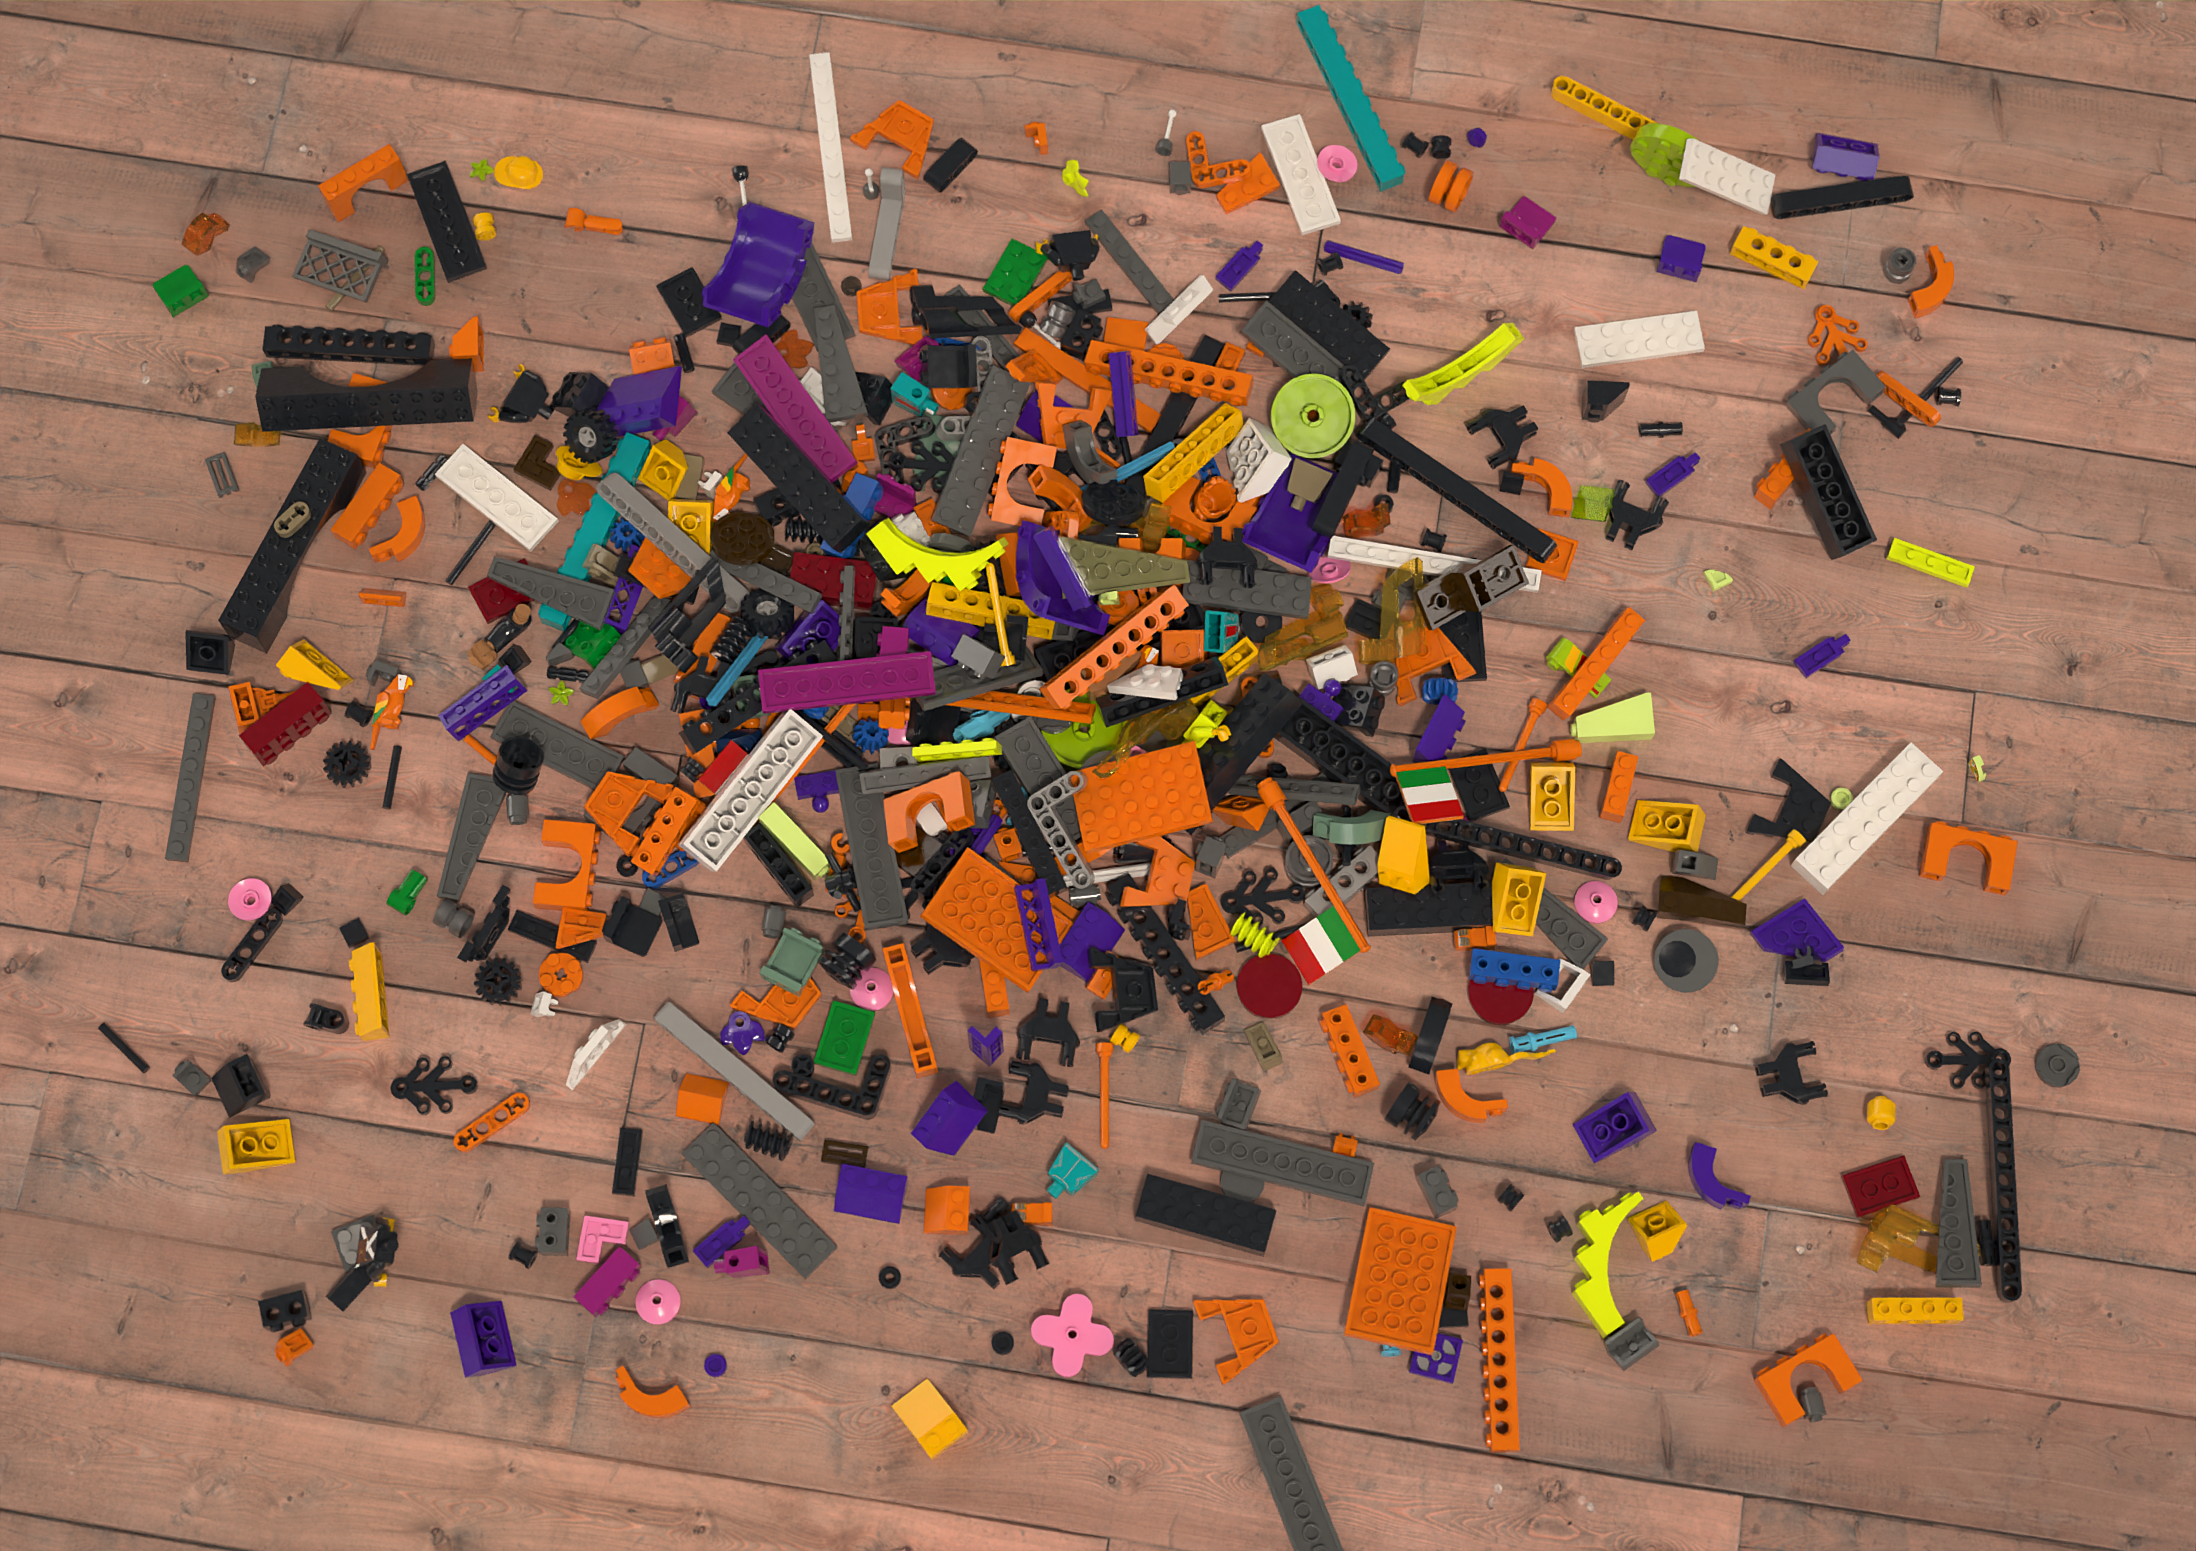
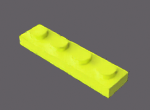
[1886,538,1975,588]
[912,738,1002,762]

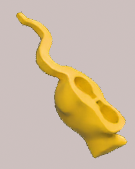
[1457,1042,1556,1076]

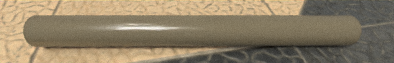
[325,245,384,312]

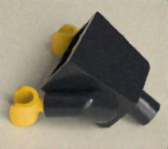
[1035,230,1100,281]
[487,364,554,423]

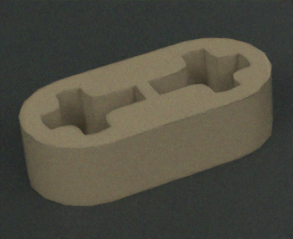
[274,502,311,538]

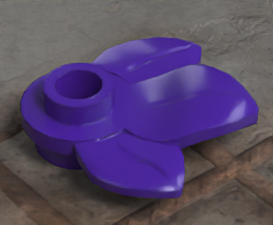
[720,1011,765,1055]

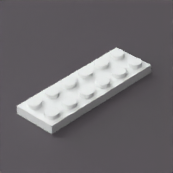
[1261,114,1341,236]
[1679,138,1775,215]
[1574,311,1705,368]
[435,444,559,552]

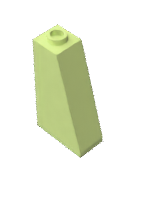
[1570,692,1655,743]
[758,802,830,880]

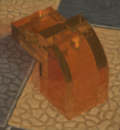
[181,212,230,256]
[1342,503,1391,538]
[1363,1014,1418,1056]

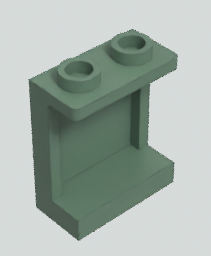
[759,928,824,997]

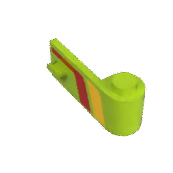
[1546,638,1612,699]

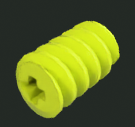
[1230,912,1280,958]

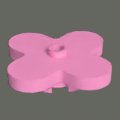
[1031,1294,1114,1378]

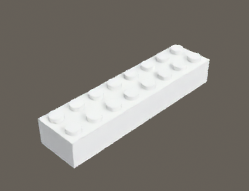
[678,710,823,872]
[1791,742,1943,895]

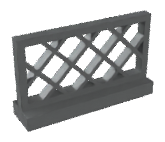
[292,229,388,303]

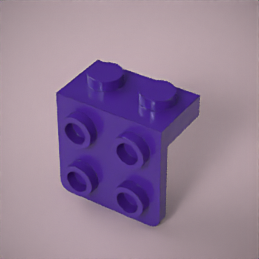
[1657,235,1706,283]

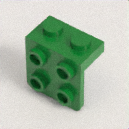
[153,265,209,317]
[564,621,621,670]

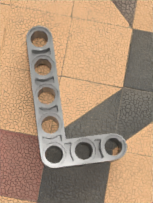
[868,167,906,281]
[936,336,993,441]
[1027,771,1095,889]

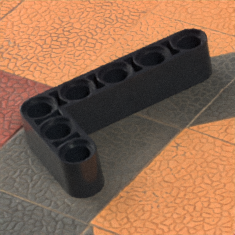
[773,1055,891,1120]

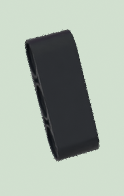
[923,137,978,193]
[732,314,791,355]

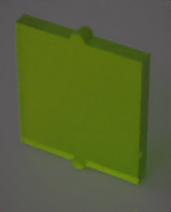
[1571,485,1615,522]

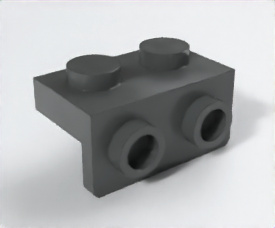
[1216,1078,1261,1131]
[1605,1317,1659,1371]

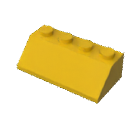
[349,942,390,1041]

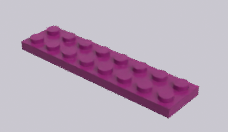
[733,335,858,482]
[758,651,936,714]

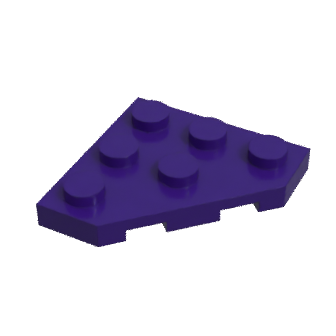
[1751,898,1844,962]

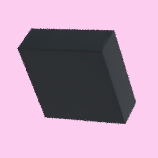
[716,323,742,347]
[1500,471,1525,495]
[339,918,369,948]

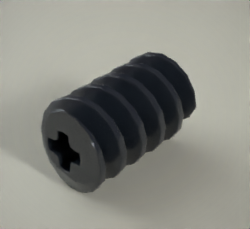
[785,515,823,544]
[710,616,752,665]
[744,1121,794,1161]

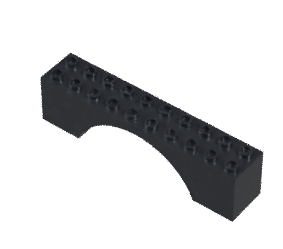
[255,358,478,432]
[218,438,366,654]

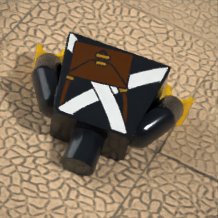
[355,1217,399,1287]

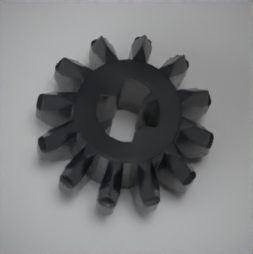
[1343,301,1373,329]
[1113,1338,1149,1377]

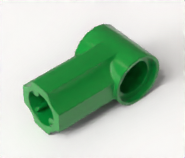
[386,869,428,916]

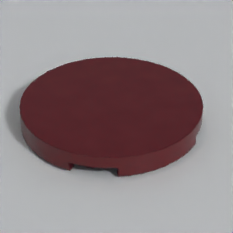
[1237,954,1303,1019]
[1468,979,1534,1025]

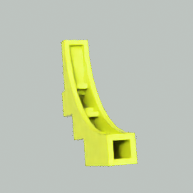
[1403,323,1525,405]
[866,518,1009,591]
[1572,1191,1644,1338]

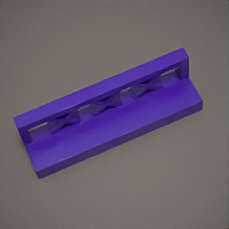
[1109,351,1139,437]
[1033,525,1093,612]
[604,544,643,635]
[438,665,528,742]
[1014,878,1063,971]
[968,1026,1004,1067]

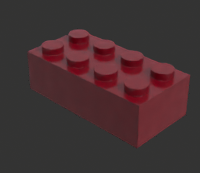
[790,552,878,611]
[238,682,332,767]

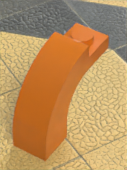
[1908,245,1954,318]
[1510,458,1573,518]
[1028,465,1093,533]
[369,495,425,563]
[880,569,941,616]
[580,687,659,739]
[1434,1069,1508,1123]
[615,1366,691,1419]

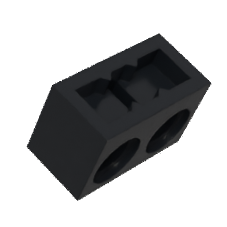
[1061,309,1103,361]
[258,1290,312,1332]

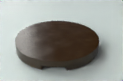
[710,511,774,565]

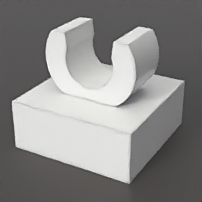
[698,471,723,500]
[530,992,558,1017]

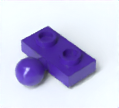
[1298,679,1344,722]
[794,770,839,813]

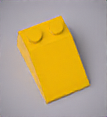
[668,499,715,561]
[276,639,354,690]
[1530,762,1575,831]
[1628,800,1706,853]
[1377,816,1430,894]
[1492,862,1546,937]
[217,1119,295,1175]
[891,1379,968,1460]

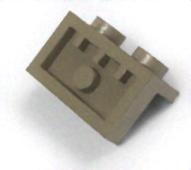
[582,544,624,588]

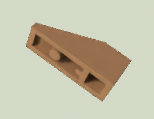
[1081,651,1142,701]

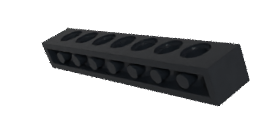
[262,324,435,366]
[679,640,838,755]
[1106,874,1225,1035]

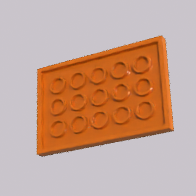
[1071,741,1213,854]
[920,847,1074,993]
[1344,1207,1457,1355]

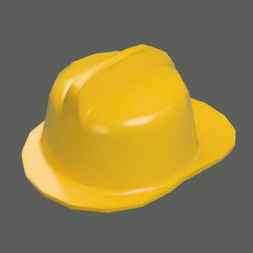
[494,156,543,189]
[556,446,602,480]

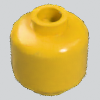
[1867,1096,1896,1130]

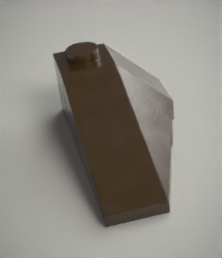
[1657,875,1747,926]

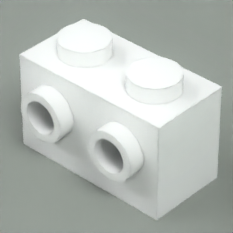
[1306,645,1358,690]

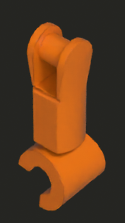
[564,208,623,235]
[825,833,850,892]

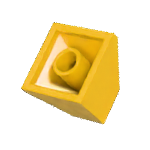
[638,439,688,501]
[1627,1200,1687,1262]

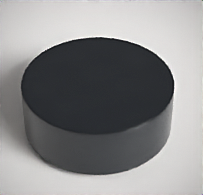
[992,1332,1014,1355]

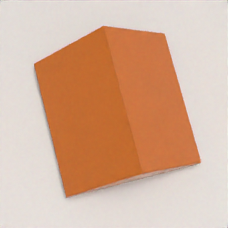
[1212,795,1269,831]
[676,1073,729,1125]

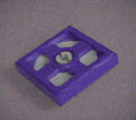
[1409,1333,1463,1384]

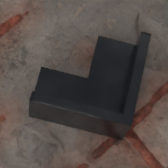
[983,615,1028,661]
[852,617,898,660]
[658,893,700,952]
[973,1077,1005,1134]

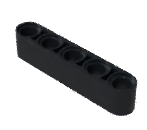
[1312,439,1375,539]

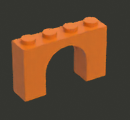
[318,144,408,222]
[327,373,395,469]
[987,437,1057,526]
[1157,477,1257,545]
[883,771,975,853]
[533,819,601,911]
[1919,821,2018,896]
[1754,1333,1863,1428]

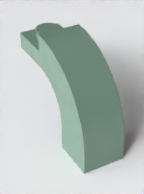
[1313,810,1391,844]

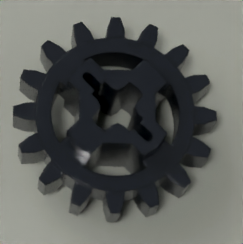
[323,741,371,788]
[474,958,523,1006]

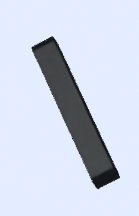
[1771,176,1914,219]

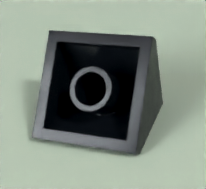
[185,630,235,675]

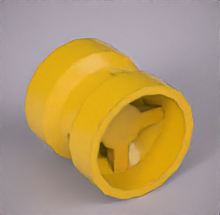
[473,213,497,241]
[1110,1024,1140,1054]

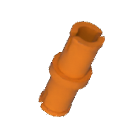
[1198,969,1234,995]
[1675,1290,1703,1337]

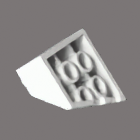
[1226,418,1292,503]

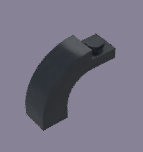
[1408,997,1453,1075]
[645,1184,689,1268]

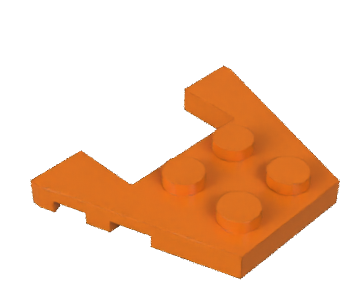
[850,100,934,180]
[856,269,922,345]
[1035,381,1112,449]
[628,537,698,599]
[1396,627,1476,706]
[584,771,674,857]
[1120,836,1195,907]
[730,949,822,1030]
[1193,1299,1279,1385]

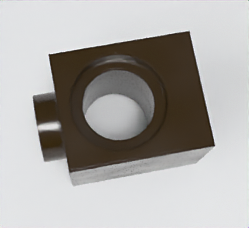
[1445,1273,1471,1311]

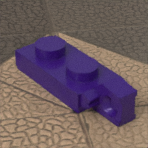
[1215,240,1264,292]
[1645,452,1701,497]
[1794,634,1851,679]
[693,1216,751,1269]

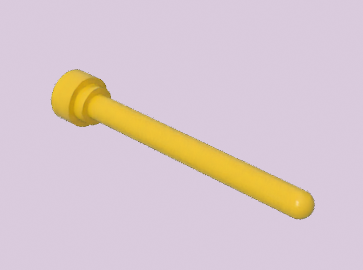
[986,563,1016,666]
[1731,829,1806,901]

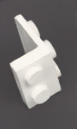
[891,512,931,548]

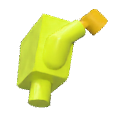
[1182,700,1234,748]

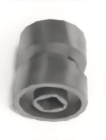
[1884,247,1916,284]
[1040,301,1076,339]
[1369,661,1398,697]
[433,899,474,938]

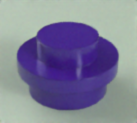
[1467,128,1487,148]

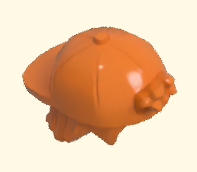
[1193,476,1237,521]

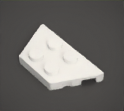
[1107,664,1183,700]
[566,1019,626,1091]

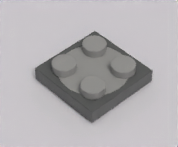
[331,1215,376,1273]

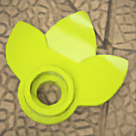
[1062,159,1089,197]

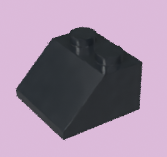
[1582,381,1630,423]

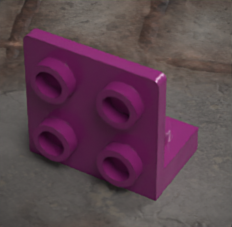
[1500,196,1557,249]
[894,336,939,391]
[874,473,917,520]

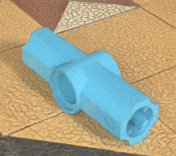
[953,710,1011,743]

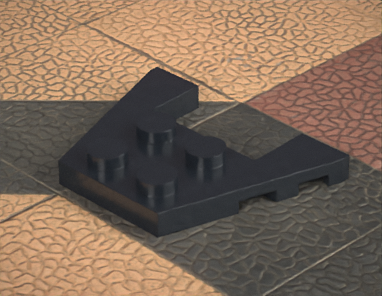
[1746,758,1831,842]
[457,885,511,963]
[1087,947,1158,1032]

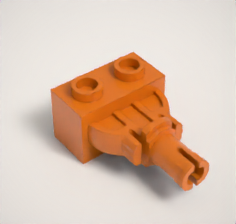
[228,682,296,734]

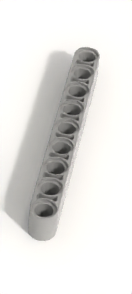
[596,473,750,613]
[653,1002,815,1142]

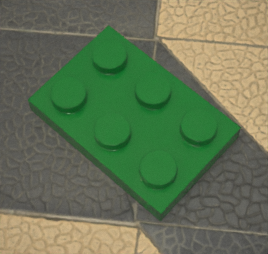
[983,238,1048,307]
[814,1000,876,1076]

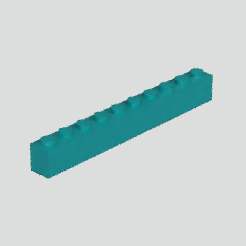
[1296,5,1406,192]
[538,432,652,632]

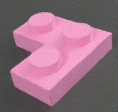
[576,1216,629,1264]

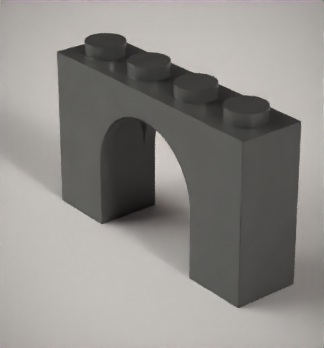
[1787,350,1886,435]
[584,747,679,838]

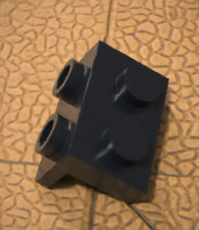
[1167,898,1191,941]

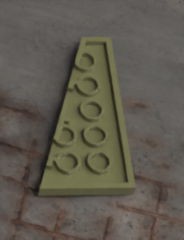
[1058,535,1191,599]

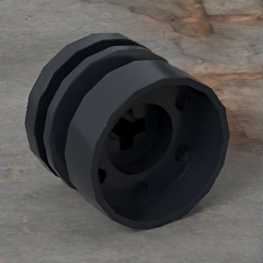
[492,737,544,795]
[818,932,877,990]
[1384,1081,1441,1141]

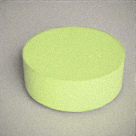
[1830,788,1853,810]

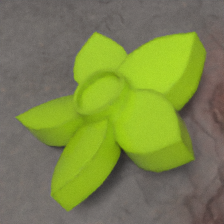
[469,159,494,182]
[548,681,574,706]

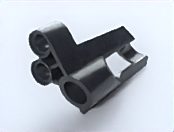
[910,285,1022,339]
[648,558,726,674]

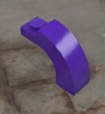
[1688,1142,1751,1209]

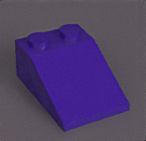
[1573,1092,1657,1163]

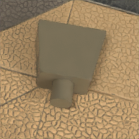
[1287,458,1334,512]

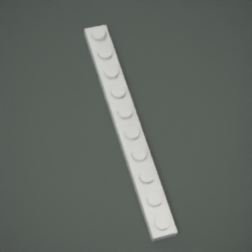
[809,52,852,243]
[1328,536,1542,593]

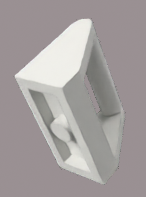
[1535,958,1590,1014]

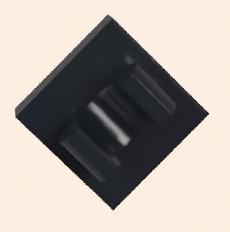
[1792,946,1822,970]

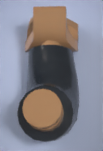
[467,604,532,670]

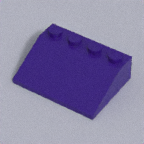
[597,366,682,438]

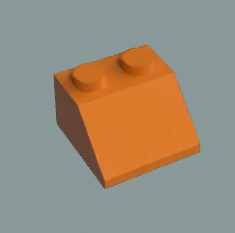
[449,316,484,372]
[924,1186,970,1235]

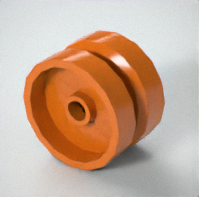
[1428,160,1474,213]

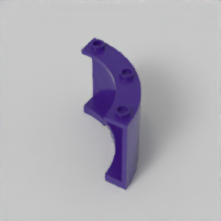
[702,202,815,327]
[1242,452,1351,573]
[1016,520,1110,635]

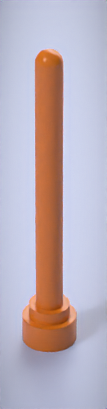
[1498,698,1547,792]
[1096,1043,1113,1149]

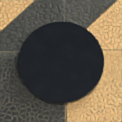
[1081,480,1145,526]

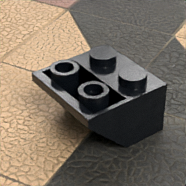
[549,372,609,417]
[211,1054,270,1118]

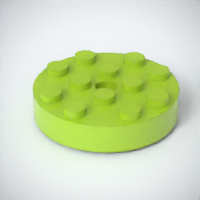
[1630,123,1699,187]
[1271,374,1355,458]
[1041,689,1127,772]

